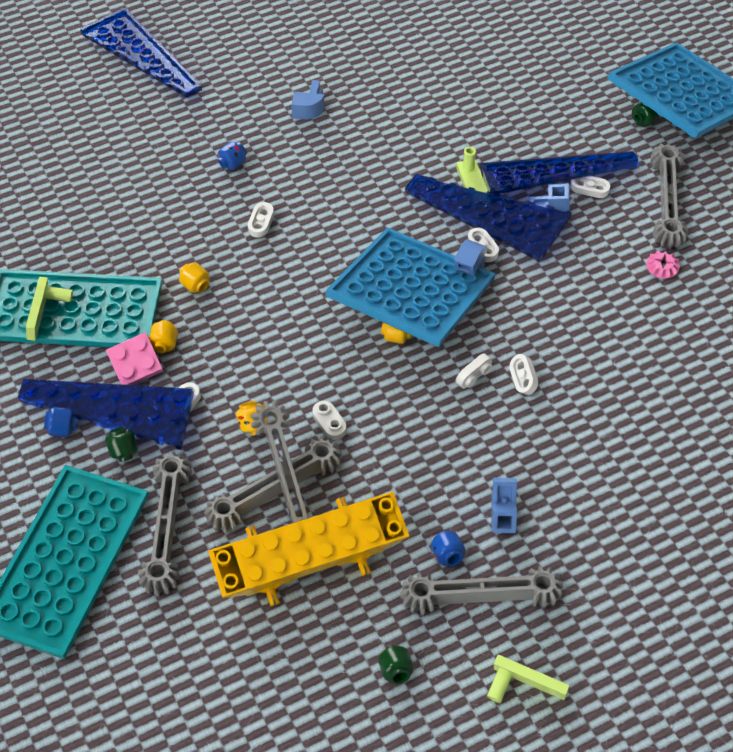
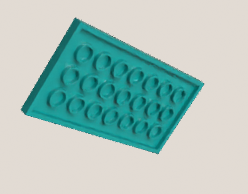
[0,269,163,347]
[0,465,149,660]

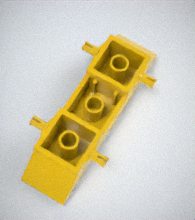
[208,491,409,607]

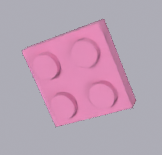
[106,332,163,389]

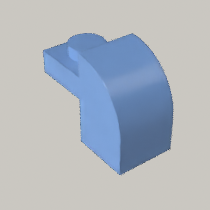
[291,80,325,120]
[529,183,570,221]
[454,239,488,276]
[491,477,517,533]

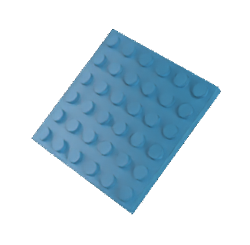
[607,42,733,139]
[326,227,496,347]

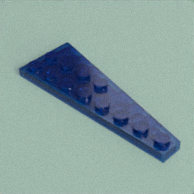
[80,7,202,98]
[480,151,638,195]
[405,174,572,262]
[18,379,194,450]

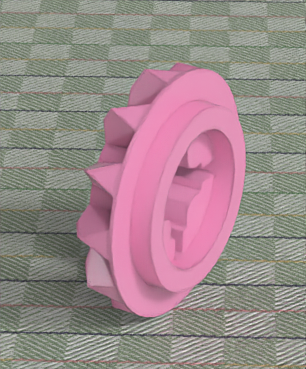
[646,250,680,278]

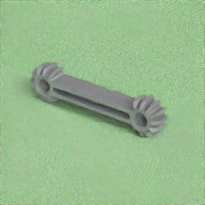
[650,143,688,250]
[251,401,316,526]
[204,436,342,534]
[138,451,192,597]
[400,565,563,616]

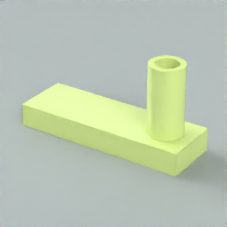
[456,147,492,210]
[26,276,73,341]
[487,655,569,703]

